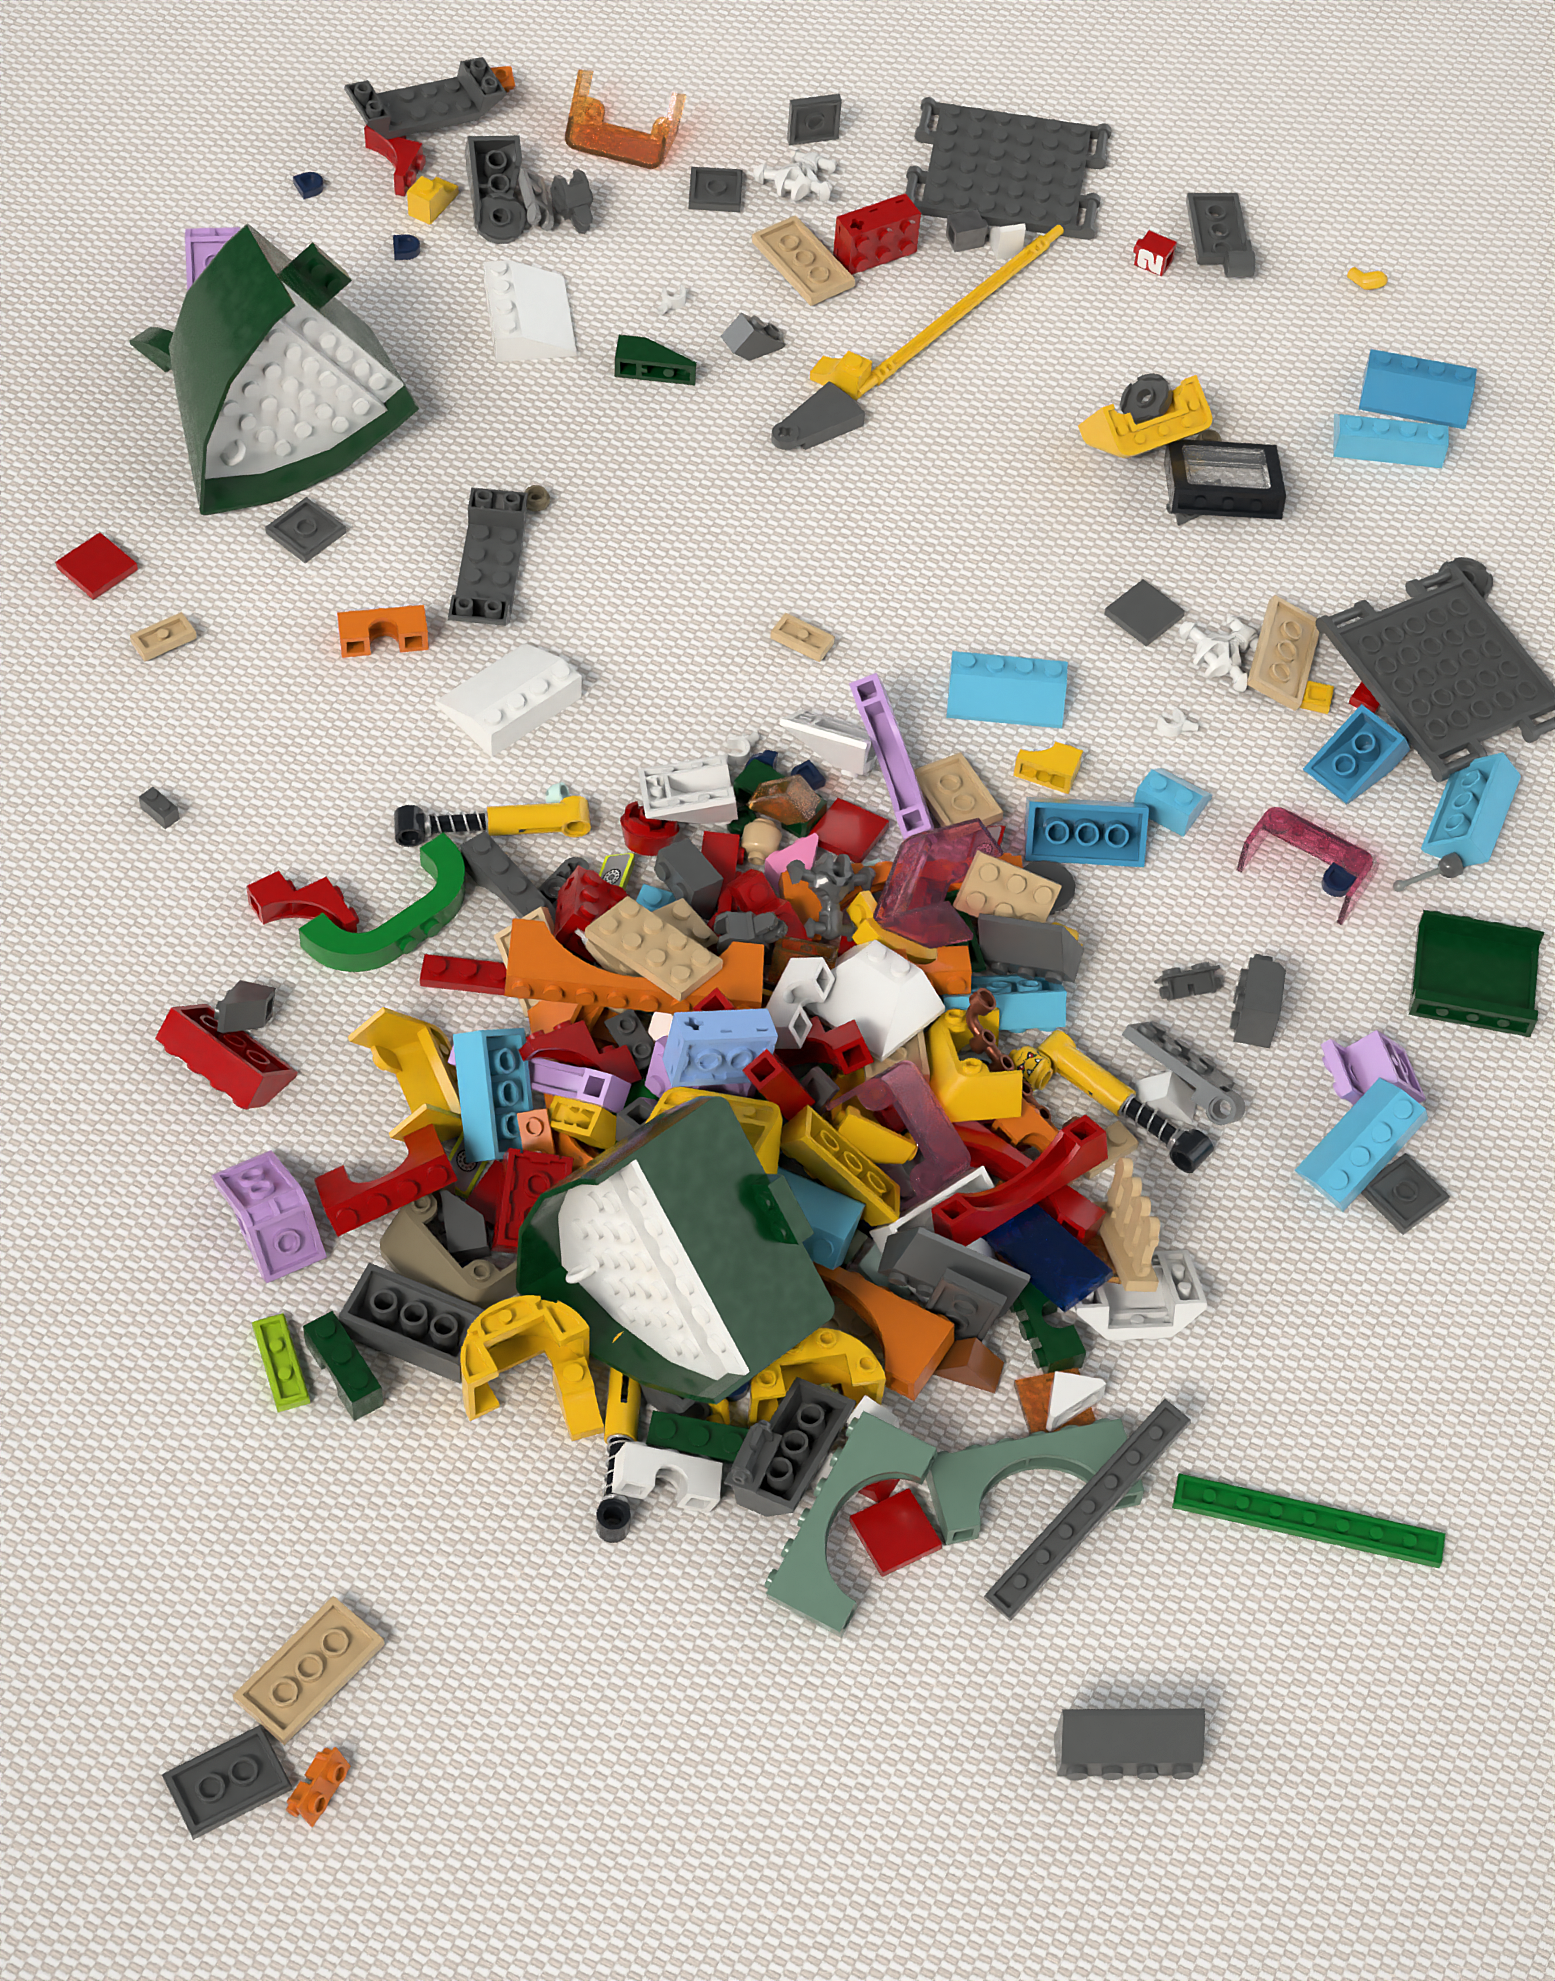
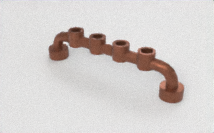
[966,988,1080,1131]

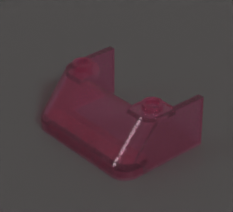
[1236,807,1380,925]
[873,818,1004,949]
[825,1060,971,1214]

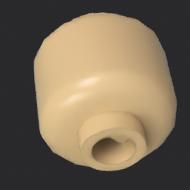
[740,818,782,865]

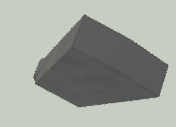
[771,381,865,450]

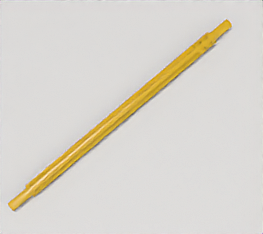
[858,225,1064,398]

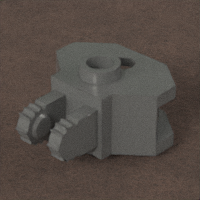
[550,169,593,234]
[714,911,789,955]

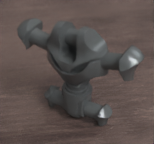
[786,852,877,942]

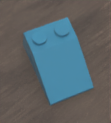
[1303,704,1410,805]

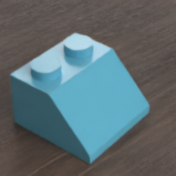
[1134,768,1213,837]

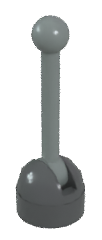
[1393,852,1463,892]

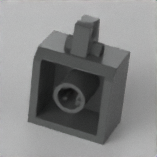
[1229,954,1286,1049]

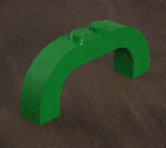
[298,832,466,972]

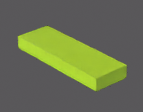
[252,1313,310,1413]

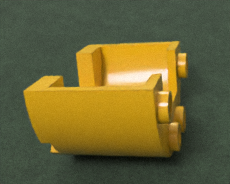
[460,1295,589,1421]
[747,1328,886,1429]

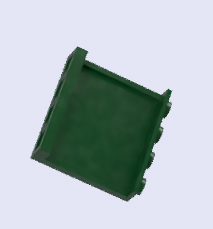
[1408,910,1544,1037]

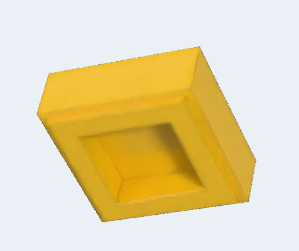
[1300,680,1334,714]

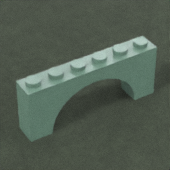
[764,1411,938,1638]
[926,1418,1145,1545]

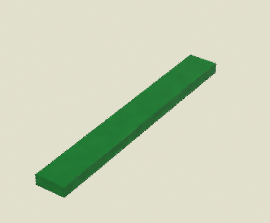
[1172,1473,1446,1568]

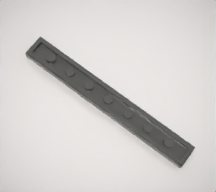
[984,1399,1191,1621]

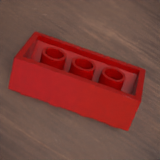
[155,1004,298,1110]

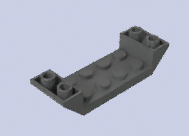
[344,57,506,140]
[448,487,528,626]

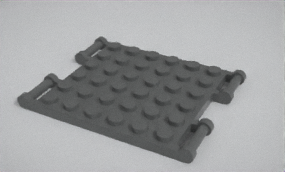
[905,97,1112,240]
[1316,564,1555,783]

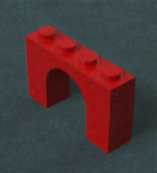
[692,987,815,1121]
[314,1123,458,1237]

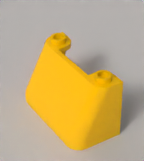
[1078,375,1213,459]
[822,1066,918,1164]

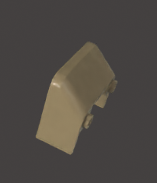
[379,1182,518,1310]

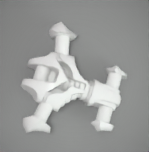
[753,149,837,201]
[1179,616,1259,692]

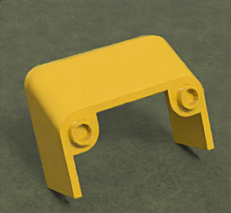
[348,1007,463,1142]
[917,1007,1023,1123]
[645,1087,783,1174]

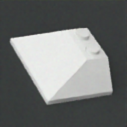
[780,709,877,778]
[638,754,738,825]
[802,940,945,1062]
[1060,1250,1207,1341]

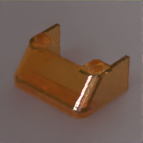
[565,69,686,169]

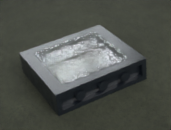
[1164,439,1286,520]

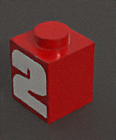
[1133,230,1177,277]

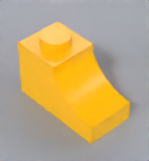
[407,176,459,225]
[810,350,872,401]
[1013,741,1083,794]
[548,1095,617,1150]
[552,1356,604,1441]

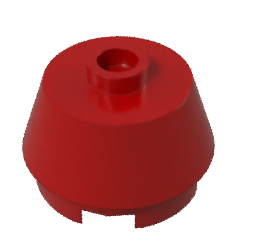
[620,801,680,856]

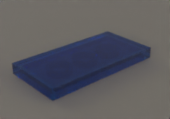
[981,1204,1113,1313]

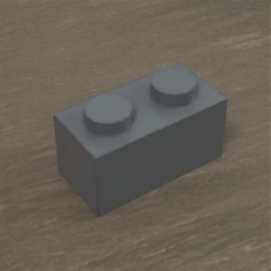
[139,787,180,830]

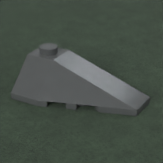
[465,135,522,234]

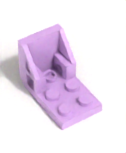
[185,227,240,291]
[212,1150,327,1284]

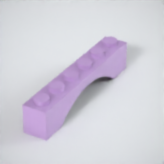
[849,673,939,850]
[447,1033,631,1113]

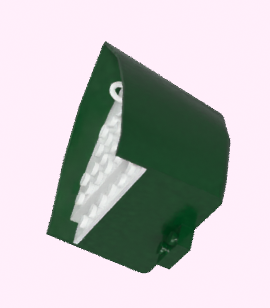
[169,224,420,516]
[516,1096,835,1405]

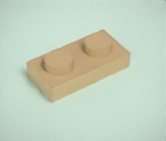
[130,612,197,662]
[770,612,835,662]
[1084,1120,1139,1180]

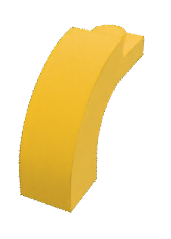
[846,890,946,964]

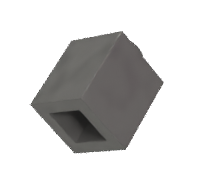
[946,210,988,253]

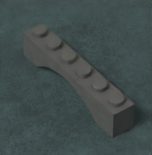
[460,831,594,966]

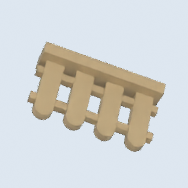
[1093,1157,1160,1292]

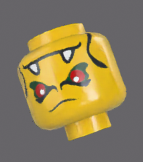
[1008,1045,1053,1091]

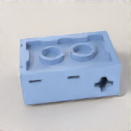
[662,1008,778,1087]

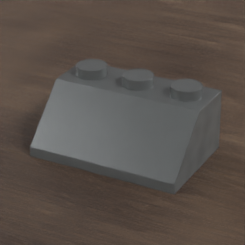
[978,913,1084,984]

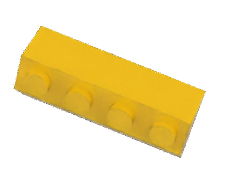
[780,1104,900,1226]

